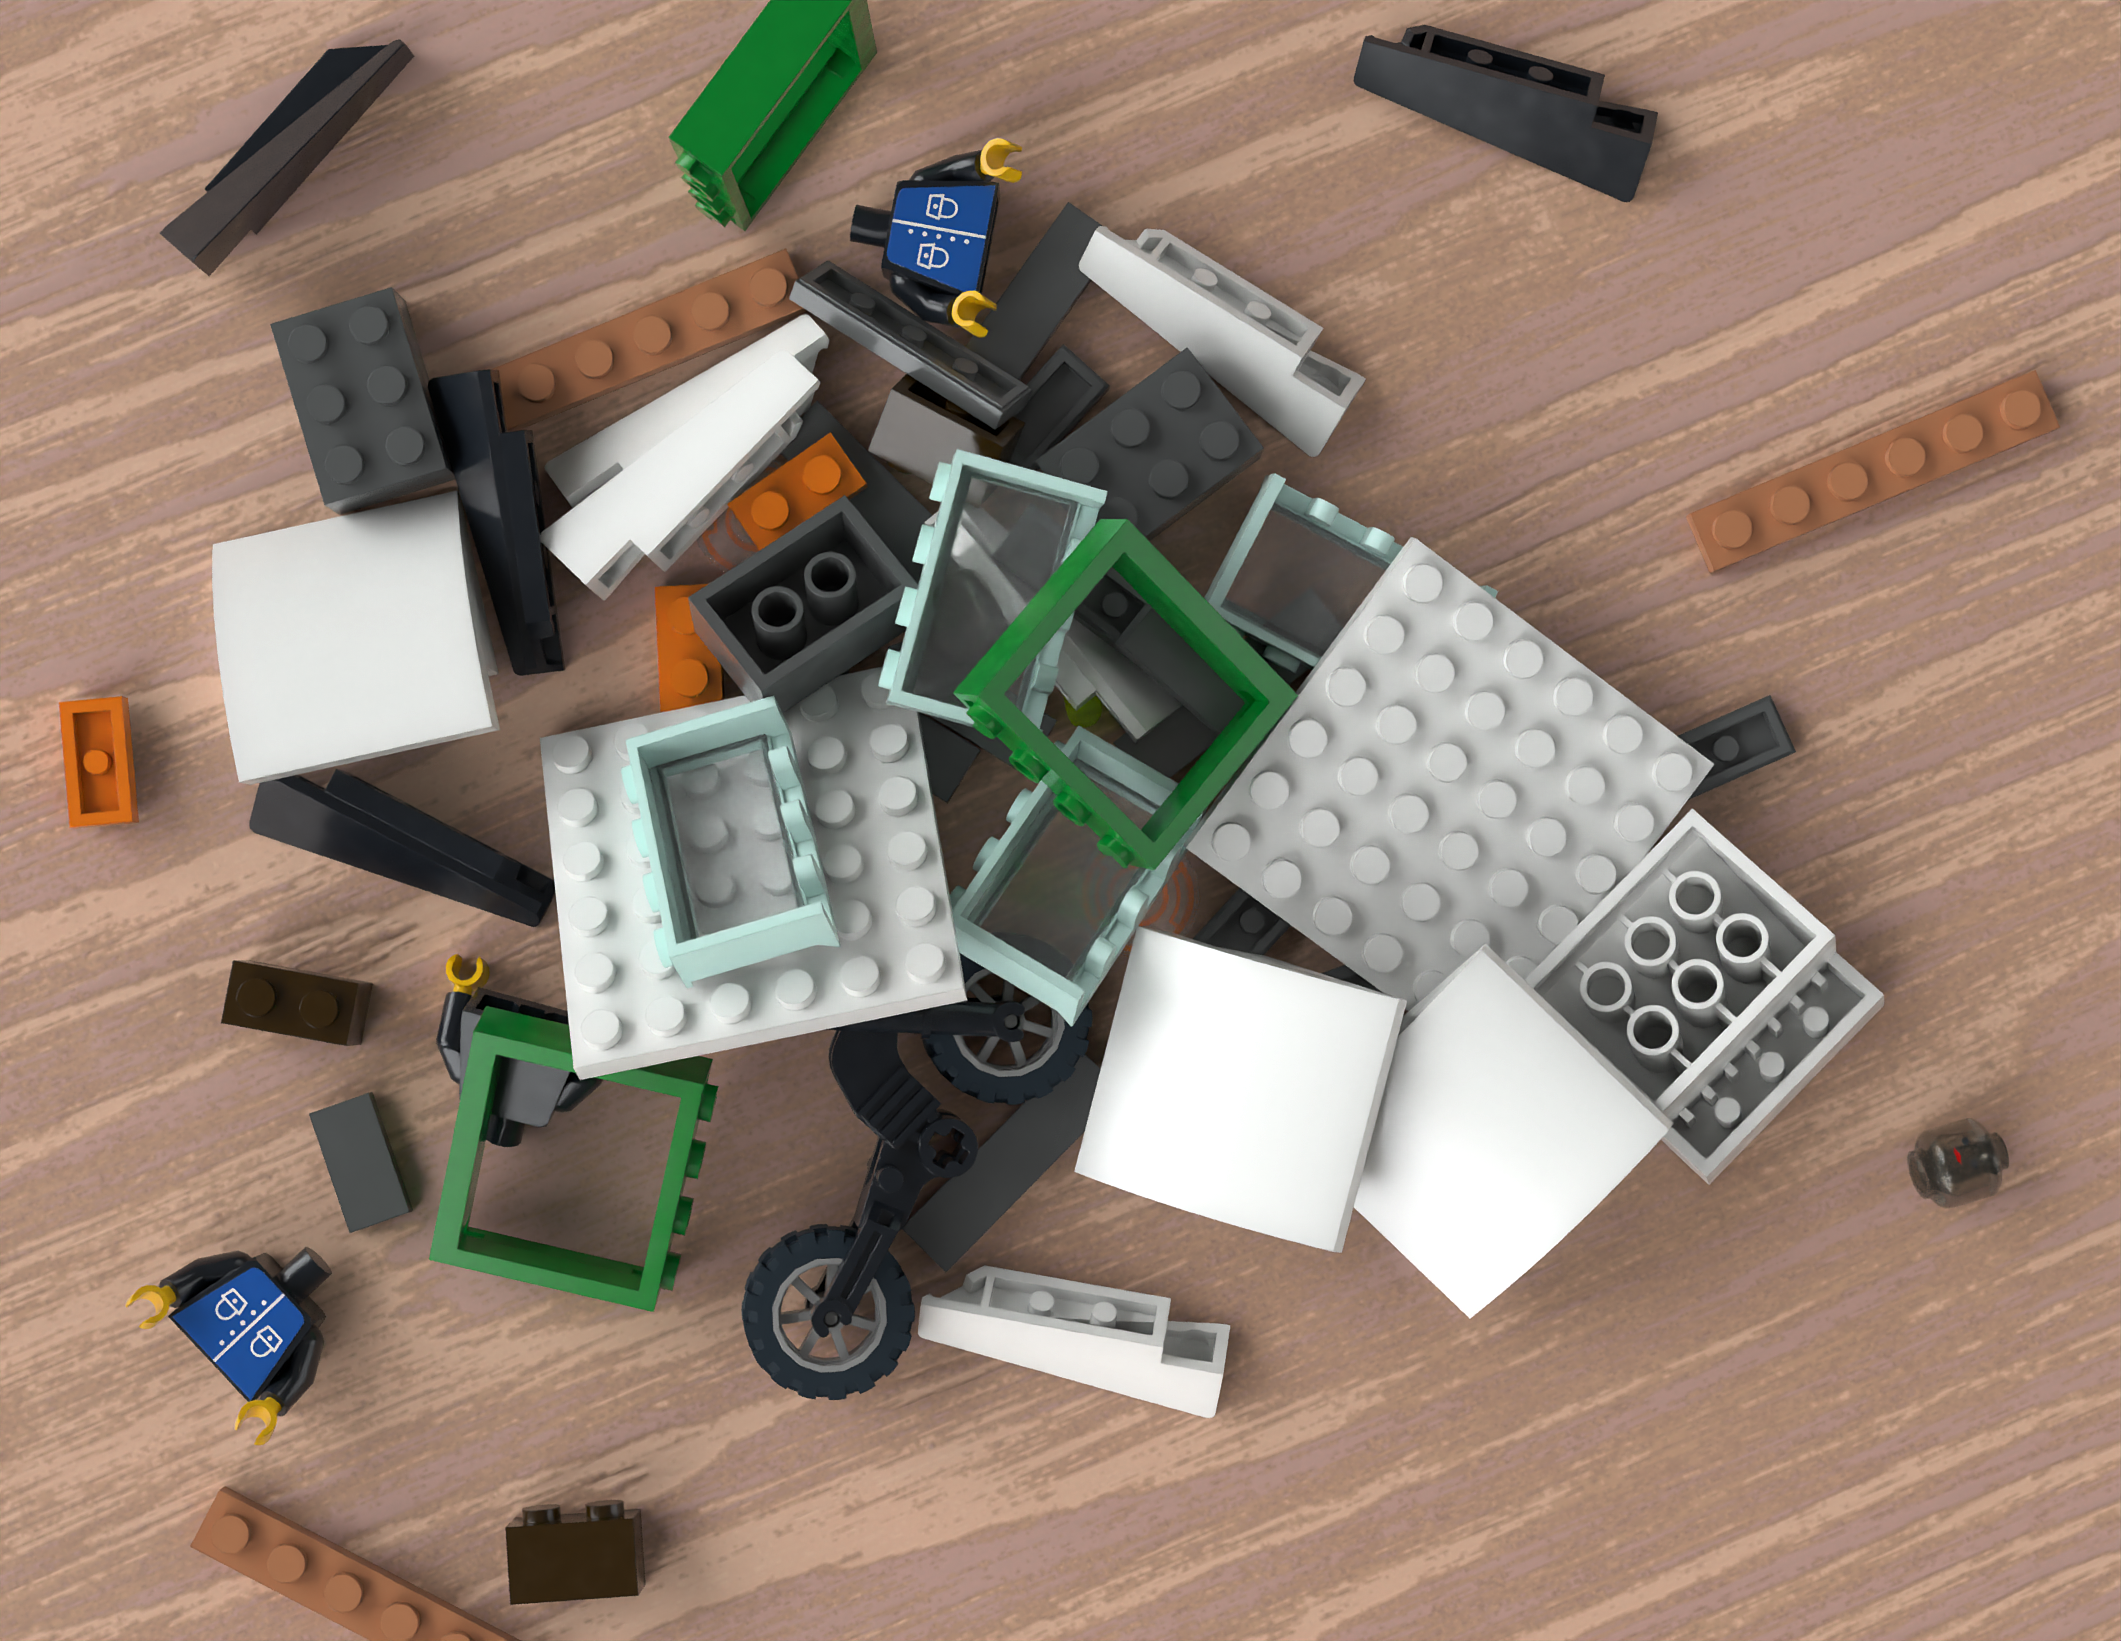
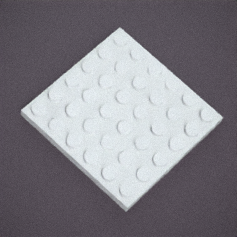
[1183,537,1714,1011]
[540,667,967,1080]

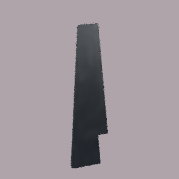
[1353,25,1658,202]
[160,39,414,276]
[428,369,565,676]
[249,769,556,927]

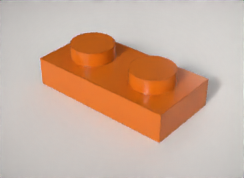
[727,432,868,551]
[655,584,725,713]
[59,696,139,829]

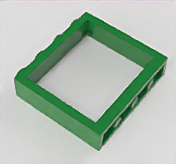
[668,0,877,231]
[953,519,1298,870]
[429,1006,719,1312]

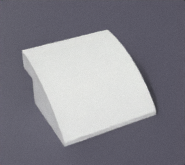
[212,491,500,785]
[1525,809,1884,1185]
[1074,926,1407,1253]
[1354,944,1673,1318]

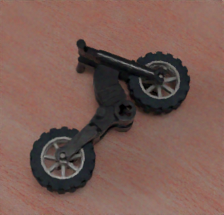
[741,933,1093,1400]

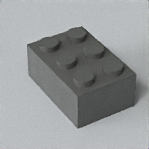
[270,287,455,515]
[1035,347,1264,541]
[688,495,918,713]

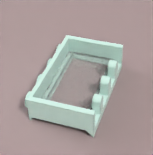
[878,449,1108,732]
[1204,473,1498,673]
[621,695,841,988]
[950,726,1208,1027]

